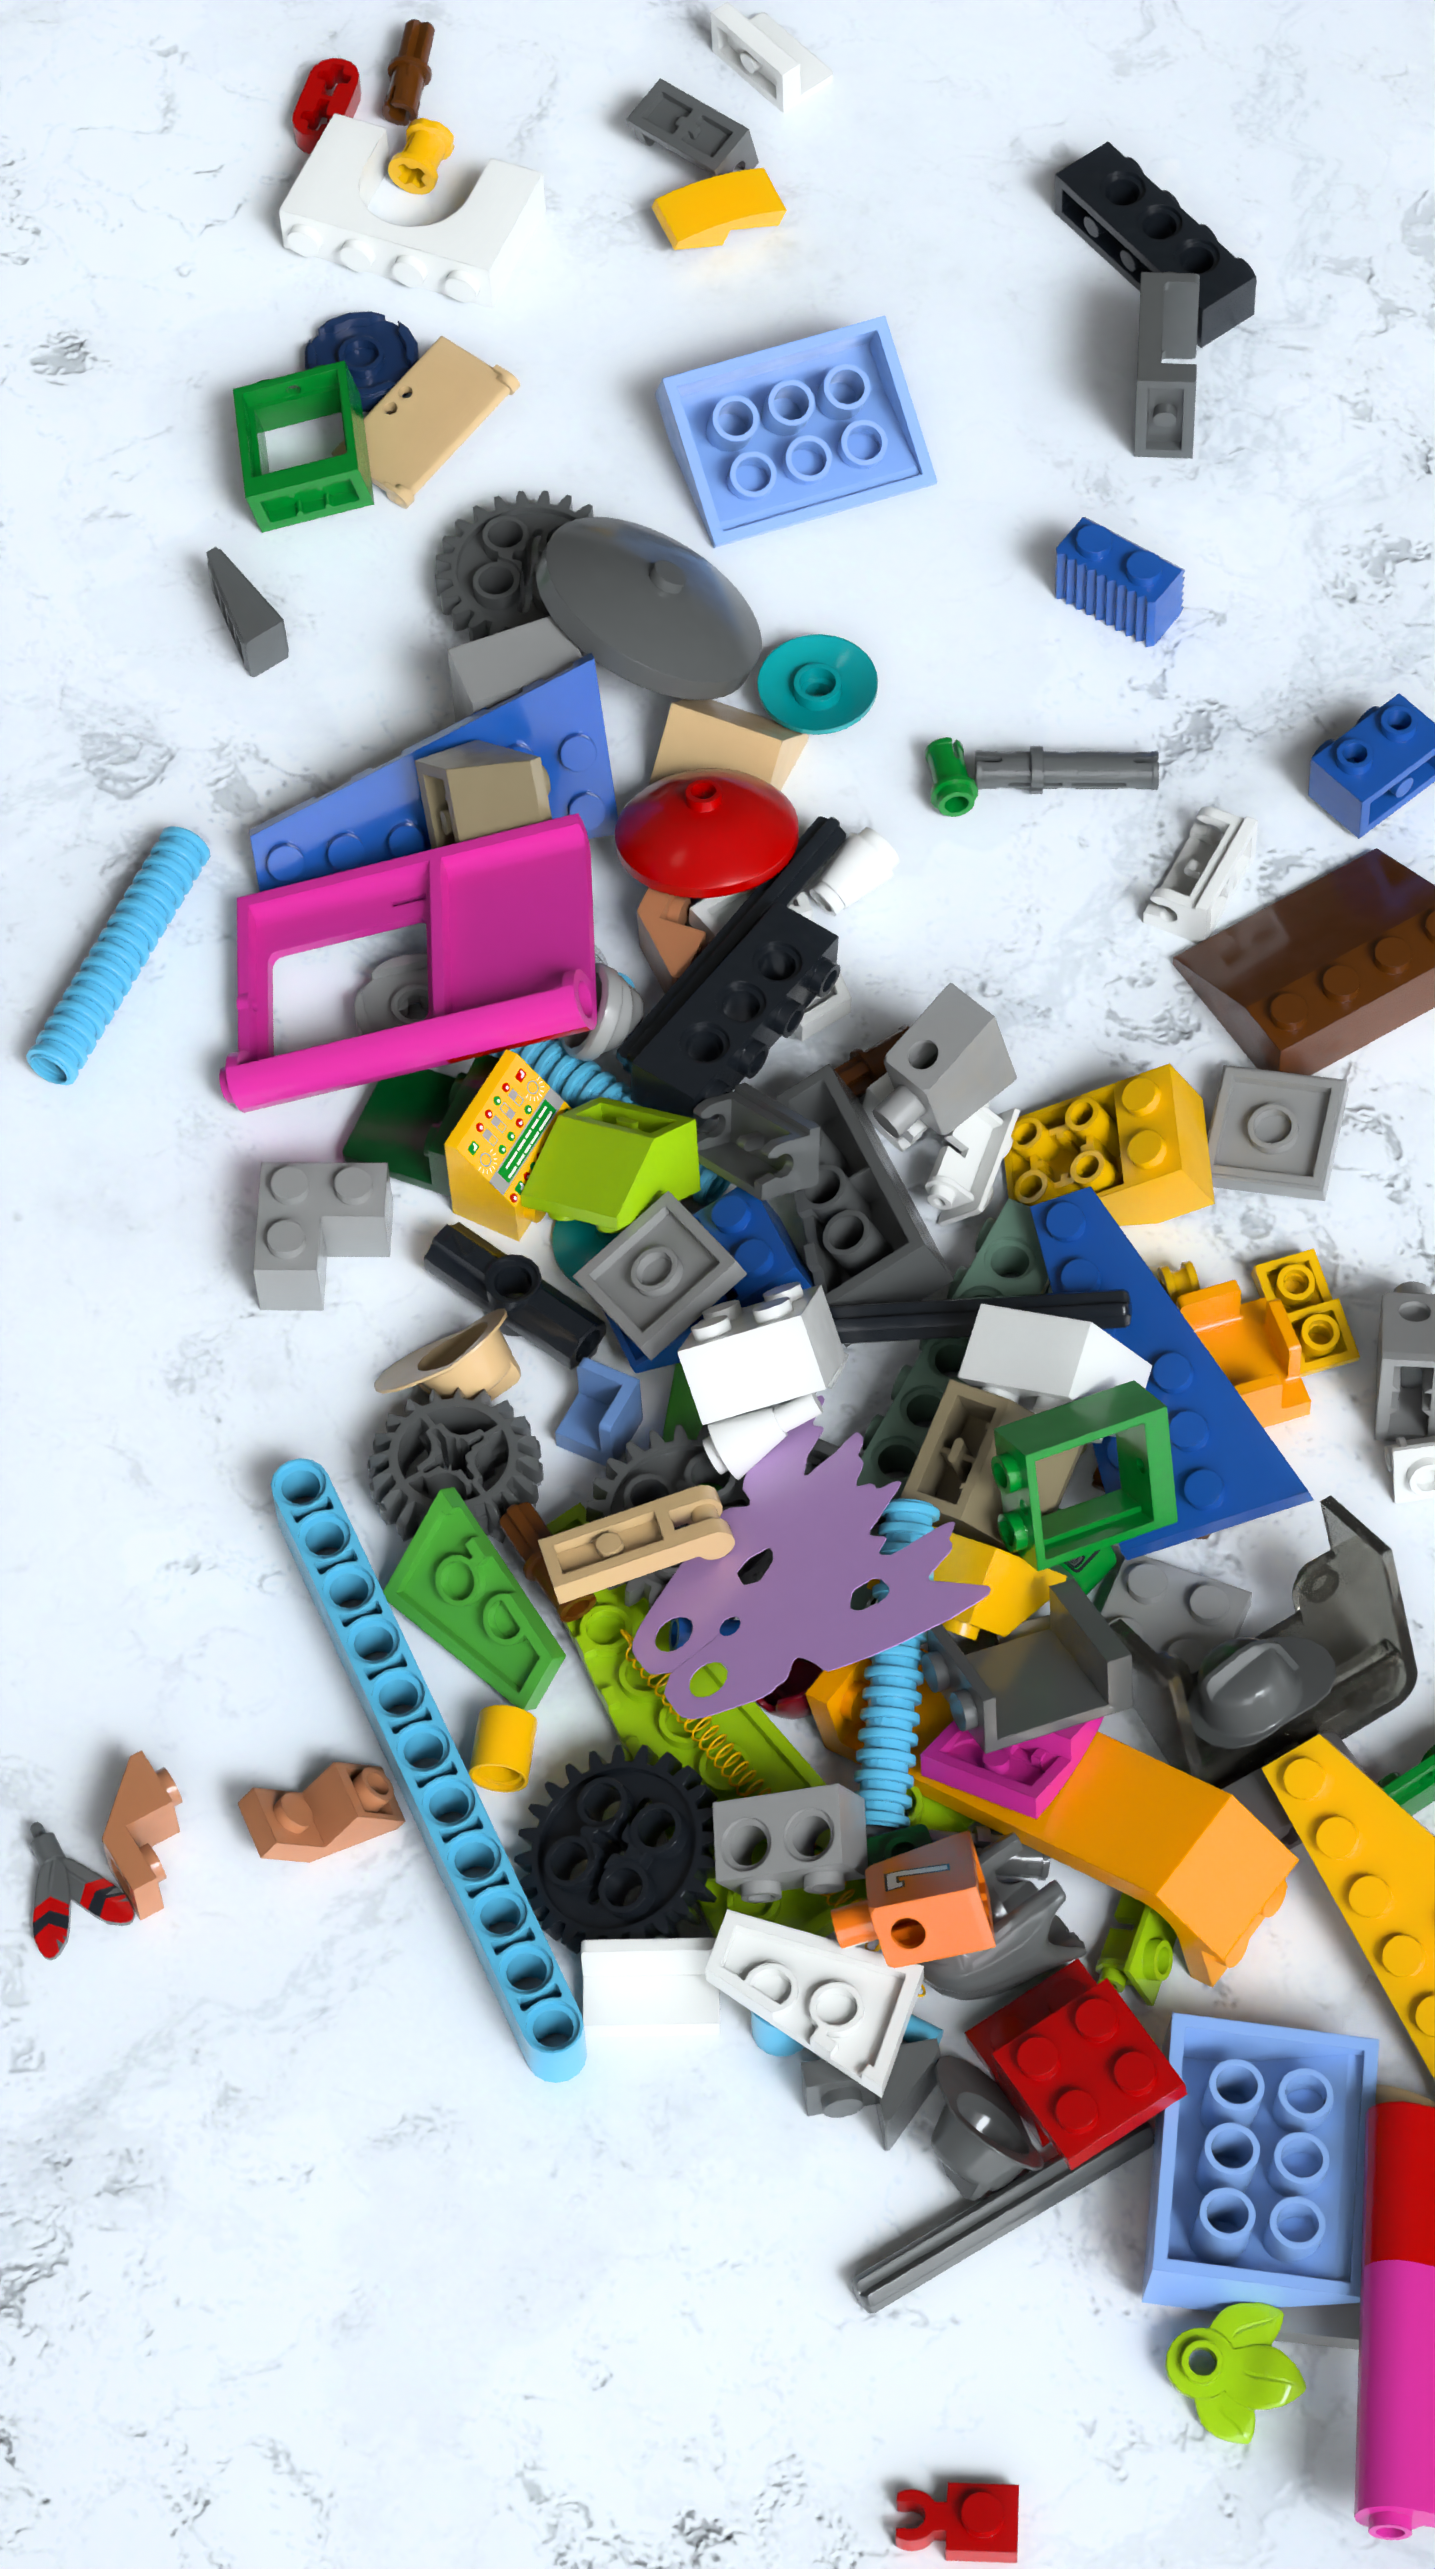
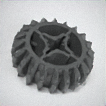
[367,1387,544,1543]

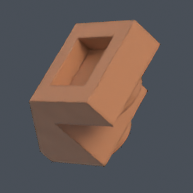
[637,887,707,994]
[102,1750,182,1921]
[237,1762,406,1863]

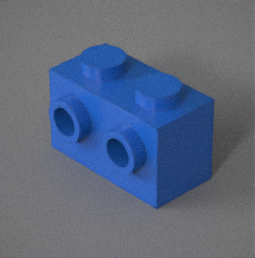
[1308,693,1435,839]

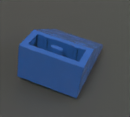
[603,1187,815,1374]

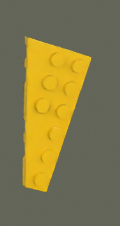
[1261,1734,1435,2080]

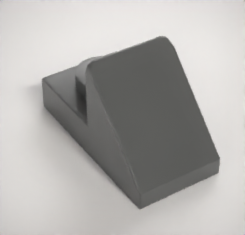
[801,2038,940,2151]

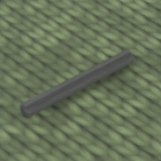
[852,2121,1155,2313]

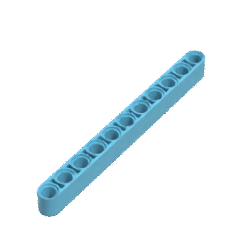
[271,1458,587,2083]

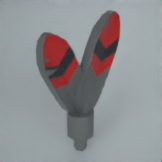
[30,1822,135,1961]

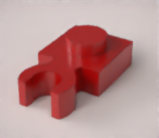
[896,2482,1019,2563]

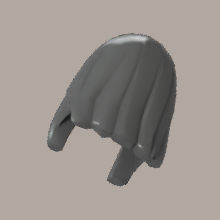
[918,1832,1087,2000]

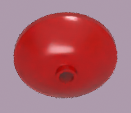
[615,768,799,898]

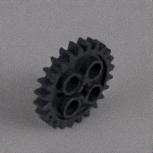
[514,1744,719,1955]

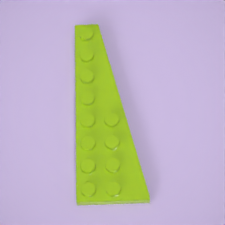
[547,1502,867,1938]

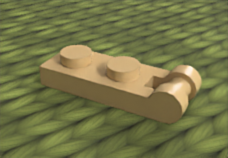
[538,1485,735,1605]

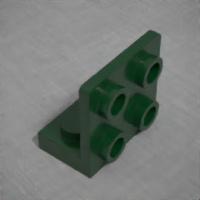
[342,1055,500,1197]

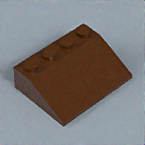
[1173,848,1435,1075]

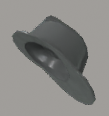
[1187,1636,1336,1749]
[931,2055,1044,2201]

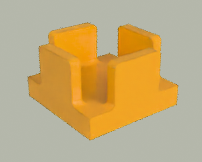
[1176,1280,1311,1428]

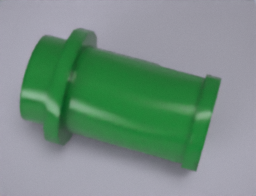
[925,737,978,817]

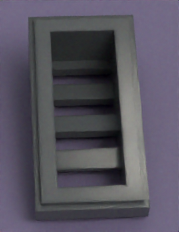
[206,547,289,677]

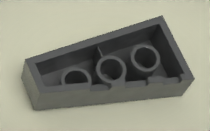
[776,1064,954,1347]

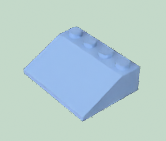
[655,316,937,548]
[1142,2012,1379,2312]

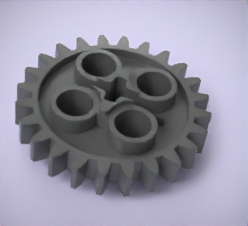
[435,491,607,642]
[586,1425,773,1619]

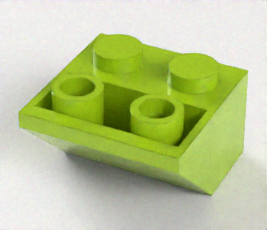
[521,1097,701,1233]

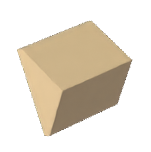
[649,699,809,791]

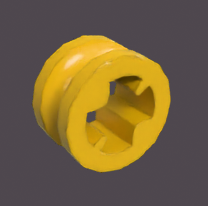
[1157,1261,1201,1305]

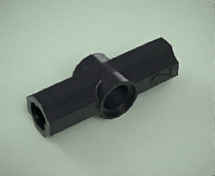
[424,1222,606,1370]

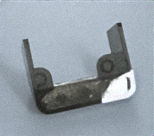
[1110,1495,1418,1789]

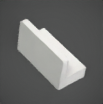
[710,1,833,114]
[581,1938,720,2038]

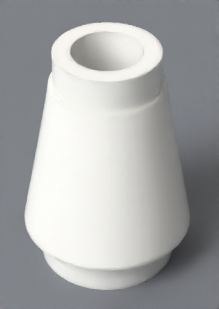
[809,827,900,917]

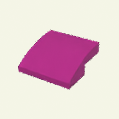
[920,1717,1104,1819]

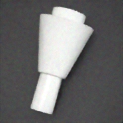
[703,1393,823,1480]

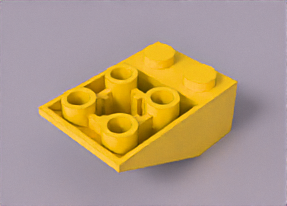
[1004,1063,1215,1226]

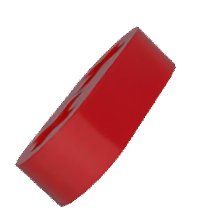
[292,58,362,155]

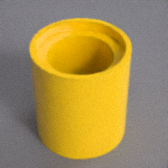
[469,1705,538,1792]

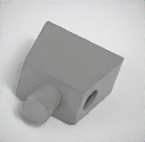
[872,983,1017,1138]
[1375,1281,1435,1441]

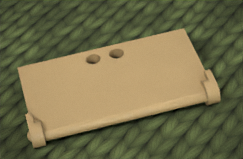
[331,336,520,509]

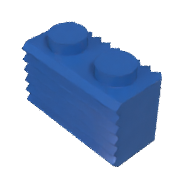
[1055,517,1185,647]

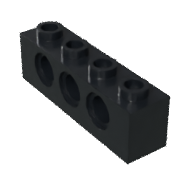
[1054,142,1257,348]
[631,901,841,1130]

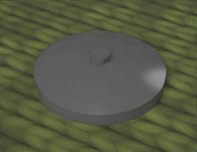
[536,517,762,700]

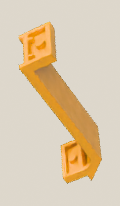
[805,1648,1299,1988]

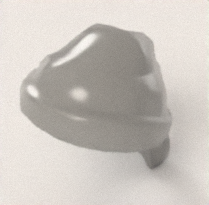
[560,963,644,1061]

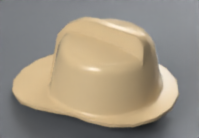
[374,1309,521,1401]

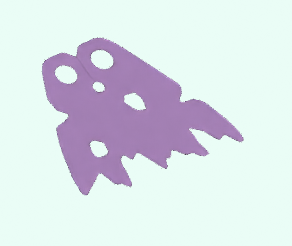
[632,1395,991,1719]

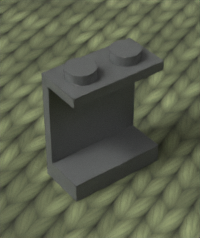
[921,1579,1133,1754]

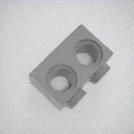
[713,1783,868,1903]

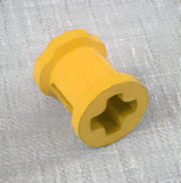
[388,118,454,195]

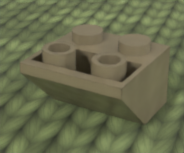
[415,740,552,849]
[900,1379,1084,1558]

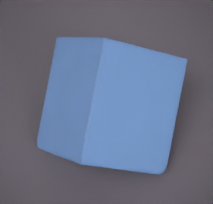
[555,1357,643,1466]

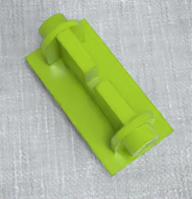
[1095,1892,1177,2006]

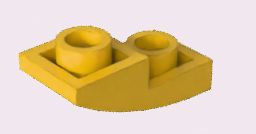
[651,168,787,250]
[1251,1248,1360,1377]

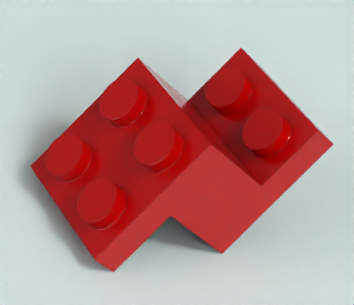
[965,1958,1187,2171]

